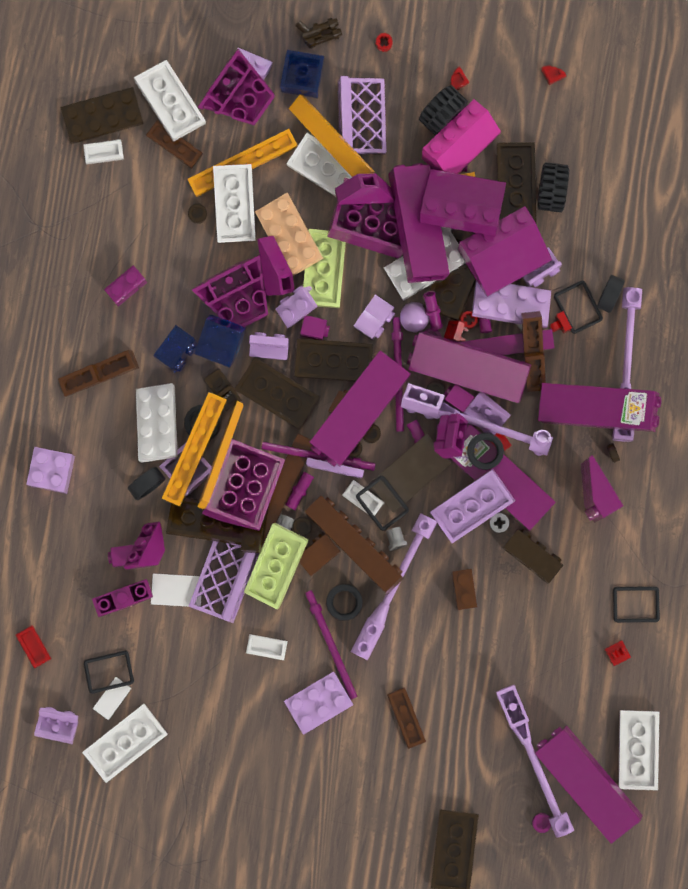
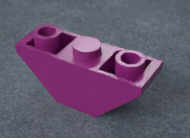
[335,173,394,205]
[124,521,165,569]
[92,579,153,617]

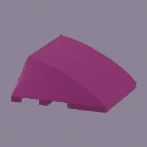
[197,49,276,126]
[191,255,268,332]

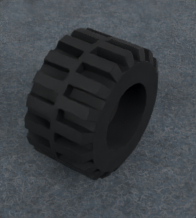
[419,85,468,136]
[537,162,569,213]

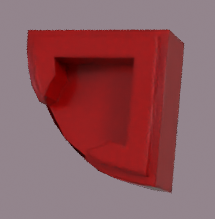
[541,65,567,85]
[450,66,469,91]

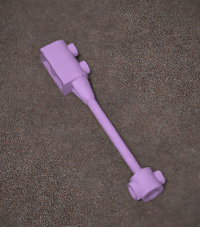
[612,287,642,442]
[401,383,553,456]
[351,513,437,660]
[496,685,574,838]

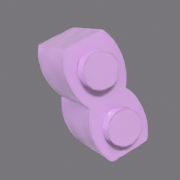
[354,294,395,340]

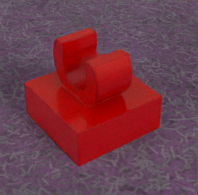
[550,311,572,334]
[444,321,468,342]
[604,640,631,666]

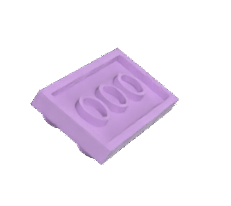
[472,280,551,329]
[430,469,515,543]

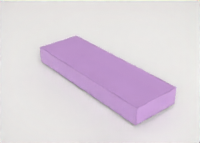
[306,458,364,479]

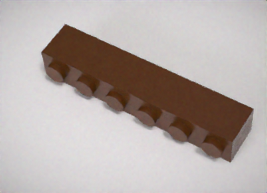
[304,496,404,595]

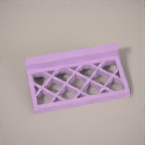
[338,76,386,154]
[189,541,260,623]

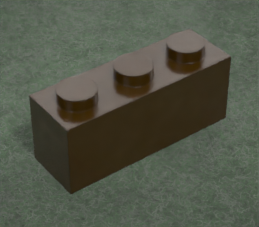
[503,529,563,584]

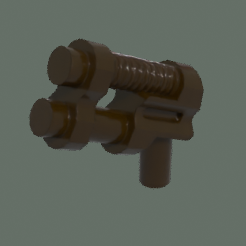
[295,18,342,48]

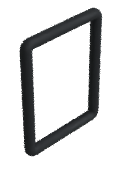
[554,281,603,334]
[356,476,409,531]
[613,587,660,623]
[84,651,134,694]

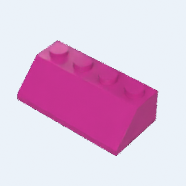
[422,99,501,174]

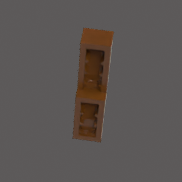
[521,311,546,392]
[58,350,139,397]

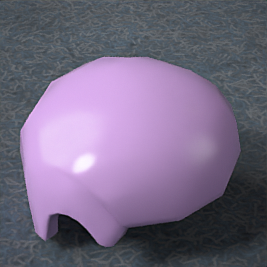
[400,302,429,333]

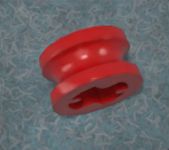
[376,33,393,52]
[460,311,478,329]

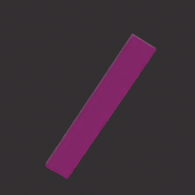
[459,329,555,355]

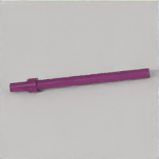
[391,317,404,432]
[261,442,375,471]
[305,590,358,700]

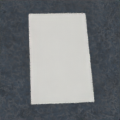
[151,574,202,607]

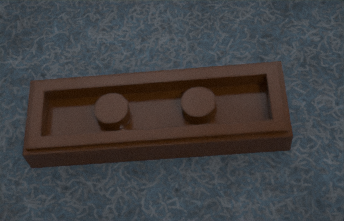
[146,120,203,169]
[387,687,426,749]

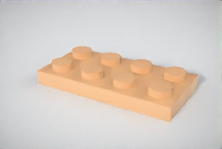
[255,193,324,276]

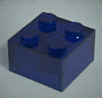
[280,50,325,98]
[194,314,246,368]
[153,325,198,374]

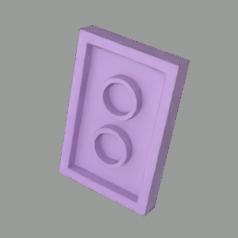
[284,672,353,735]

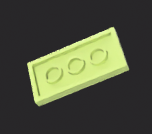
[303,229,346,308]
[244,523,308,609]

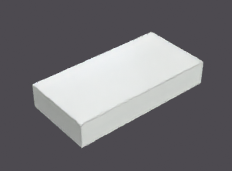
[83,139,124,164]
[342,480,384,516]
[246,634,288,660]
[93,677,132,720]

